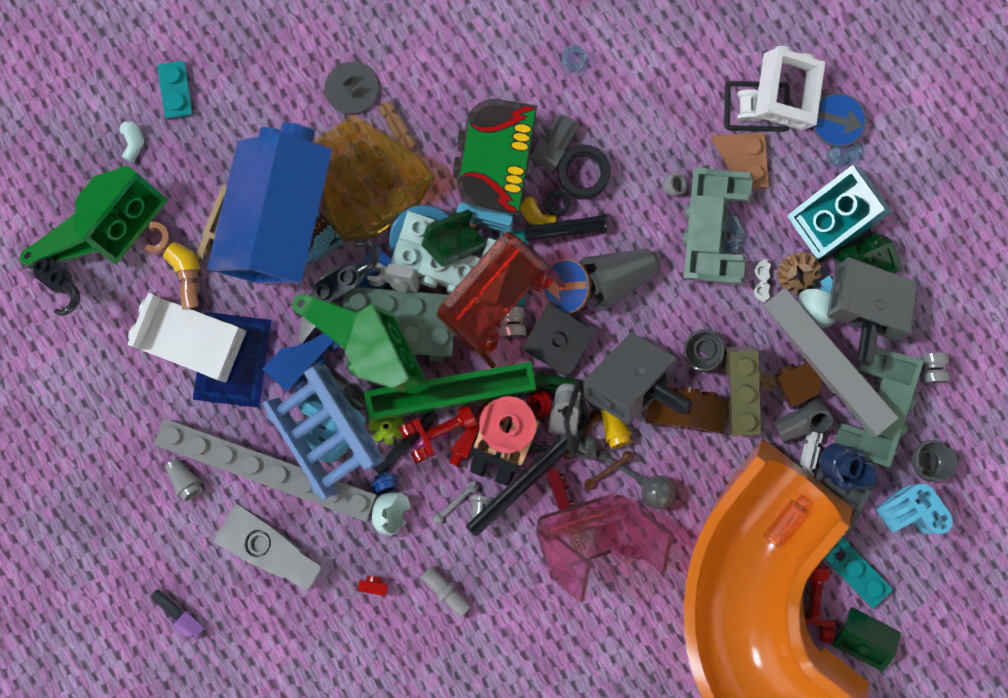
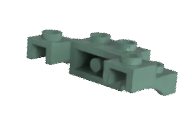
[683,168,754,285]
[834,347,924,468]

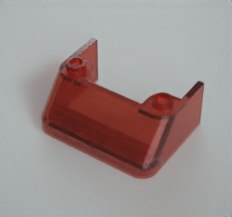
[437,232,565,369]

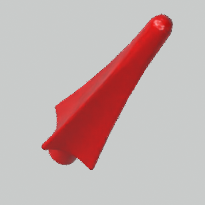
[448,401,491,468]

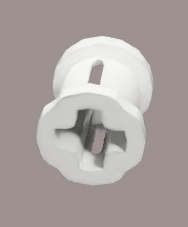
[737,90,762,122]

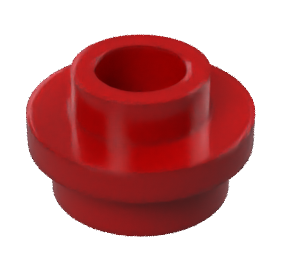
[527,391,552,419]

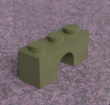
[726,345,761,436]

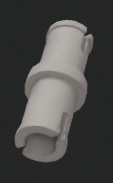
[419,565,472,618]

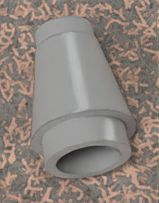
[165,458,203,502]

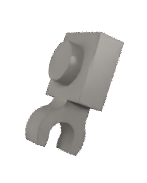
[367,263,421,293]

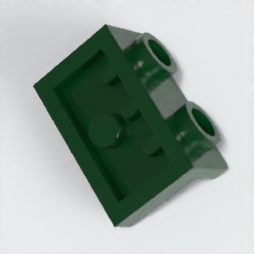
[421,209,487,267]
[834,234,902,274]

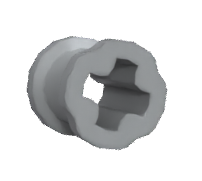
[468,495,494,526]

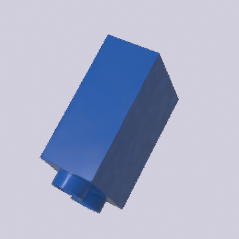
[207,122,332,284]

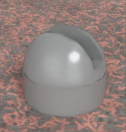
[663,173,687,196]

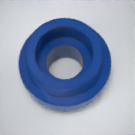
[371,472,398,495]

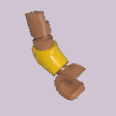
[145,222,201,310]

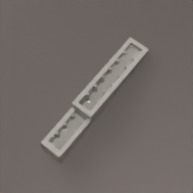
[762,288,898,436]

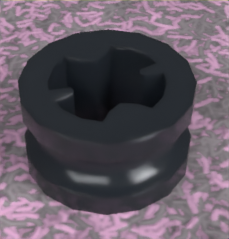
[545,190,570,216]

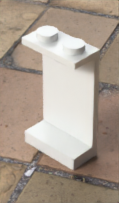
[128,293,246,383]

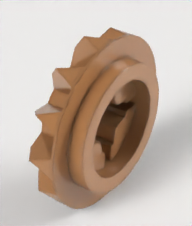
[777,252,822,295]

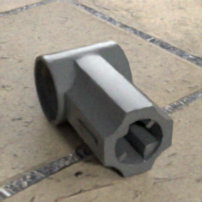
[530,113,579,173]
[773,398,833,444]

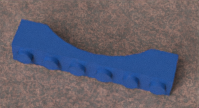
[263,248,393,394]

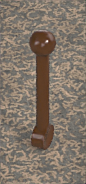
[563,410,602,460]
[584,451,633,490]

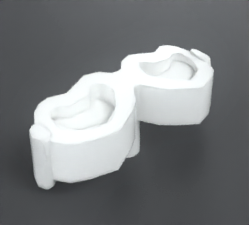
[754,259,771,303]

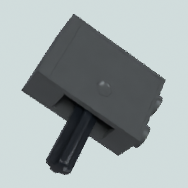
[827,258,918,365]
[583,332,692,425]

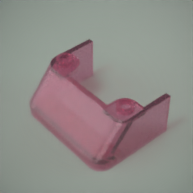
[536,494,674,602]

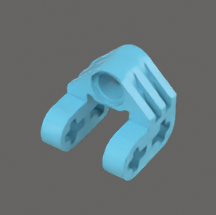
[295,393,365,463]
[875,484,953,534]

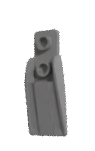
[214,505,322,590]

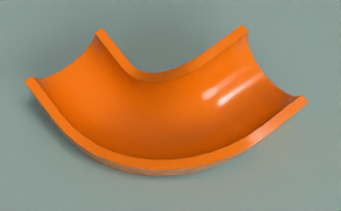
[684,439,870,698]

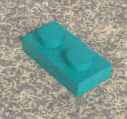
[157,60,193,120]

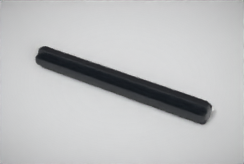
[466,434,575,537]

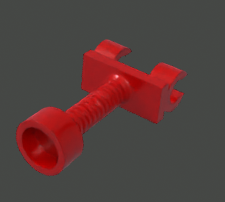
[398,404,477,464]
[805,567,835,644]

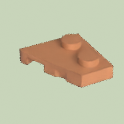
[711,133,769,189]

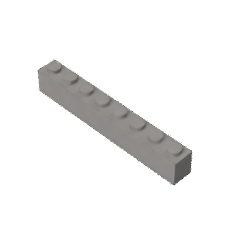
[154,418,378,522]

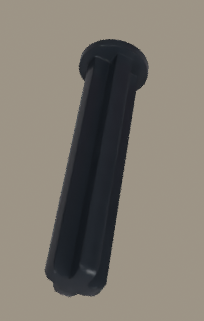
[523,212,607,241]

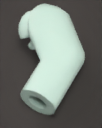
[120,121,144,163]

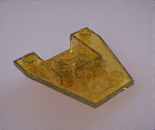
[313,114,435,242]

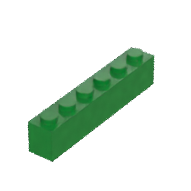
[364,362,536,423]

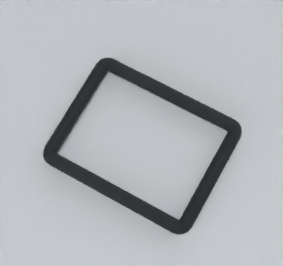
[724,81,790,132]
[564,379,588,459]

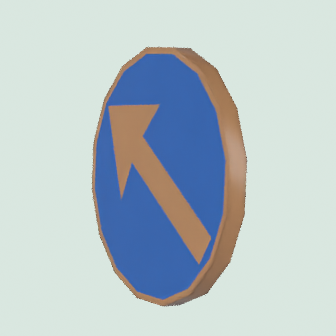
[543,259,591,314]

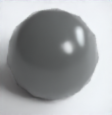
[641,475,676,510]

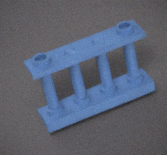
[262,364,385,500]

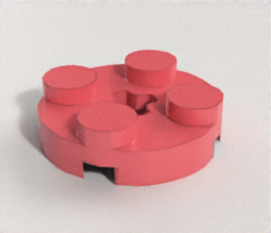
[479,396,536,454]

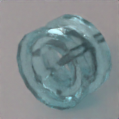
[562,45,586,72]

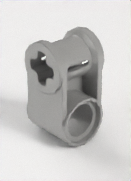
[548,384,581,437]

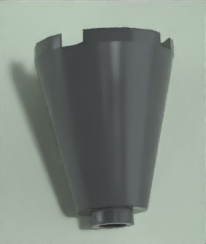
[580,248,660,311]

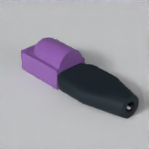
[150,589,204,639]

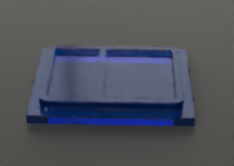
[193,312,272,408]

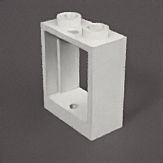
[755,46,825,130]

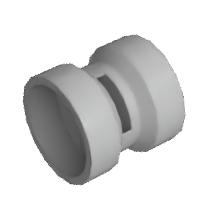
[497,307,527,338]
[920,353,950,383]

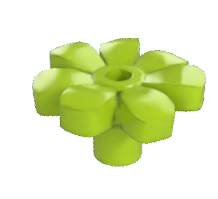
[369,417,404,445]

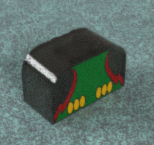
[453,99,538,224]

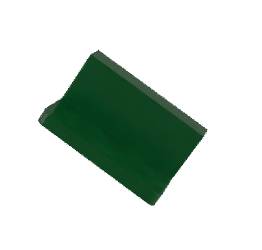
[832,607,901,672]

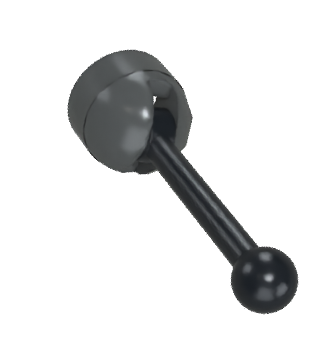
[529,438,597,460]

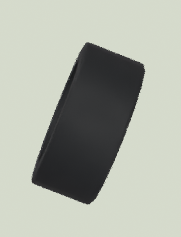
[558,145,611,199]

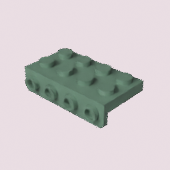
[339,287,457,362]

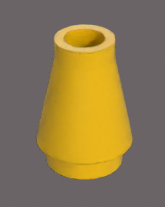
[600,410,632,449]

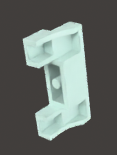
[390,211,514,304]

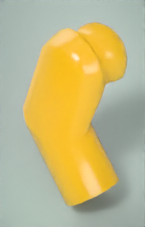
[520,197,556,226]

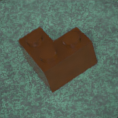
[646,386,728,434]

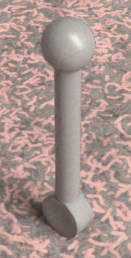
[432,481,479,524]

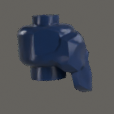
[819,443,877,491]

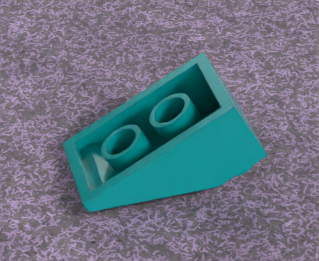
[787,165,893,260]

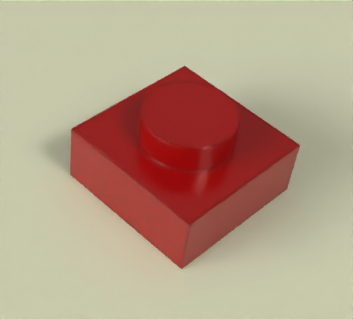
[357,575,389,596]

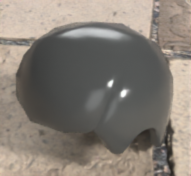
[684,329,726,372]
[911,440,958,482]

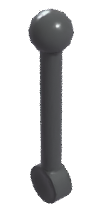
[597,450,648,486]

